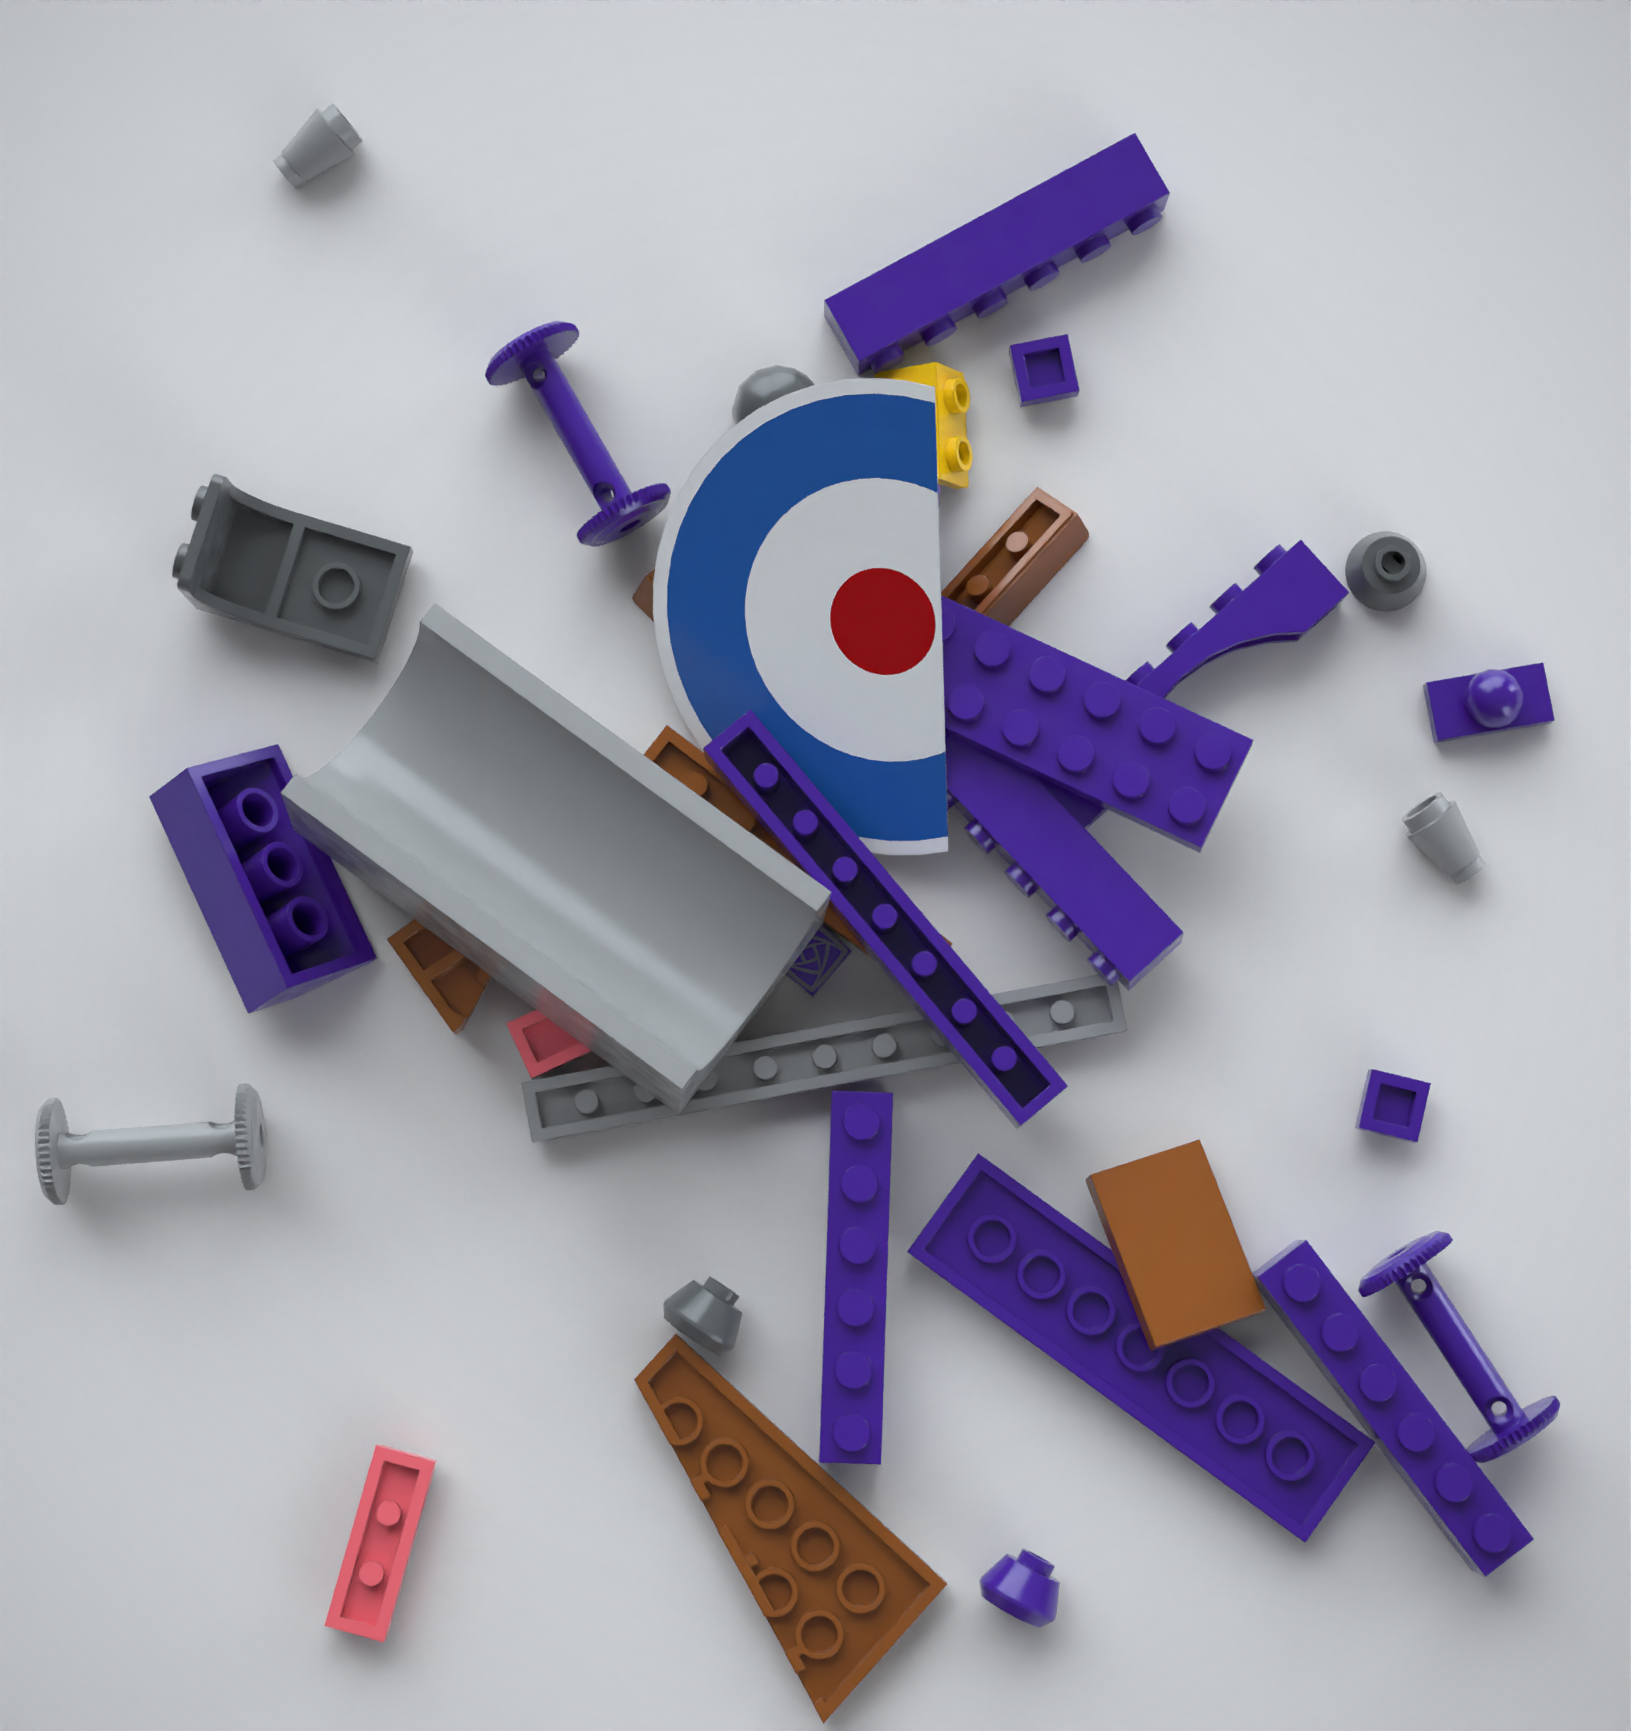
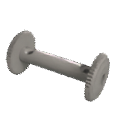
[35,1083,267,1205]

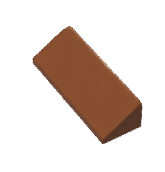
[941,487,1089,626]

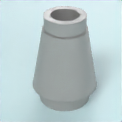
[273,103,363,188]
[1402,792,1485,884]

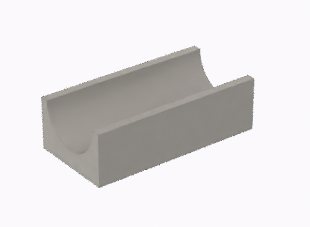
[281,603,832,1115]

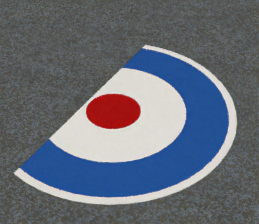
[653,378,949,855]

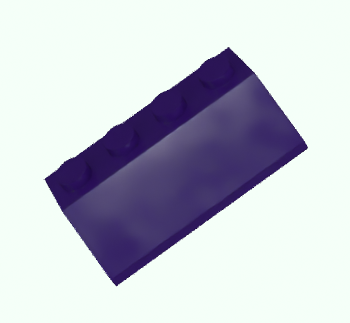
[149,744,377,1014]

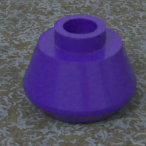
[979,1548,1060,1628]

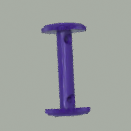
[485,321,671,547]
[1358,1231,1560,1463]

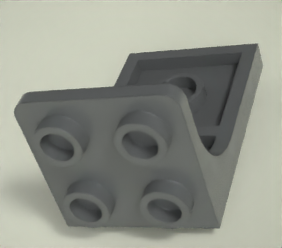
[172,474,413,663]

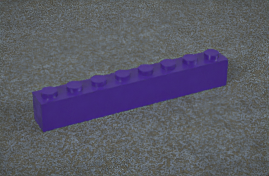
[703,709,1068,1129]

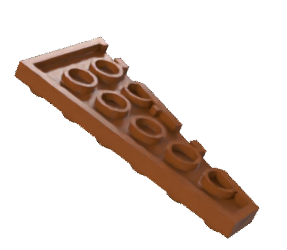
[634,1333,947,1724]

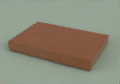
[1085,1139,1266,1351]

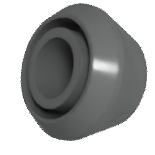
[1345,531,1427,612]
[663,1276,743,1355]

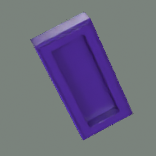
[1423,662,1555,743]

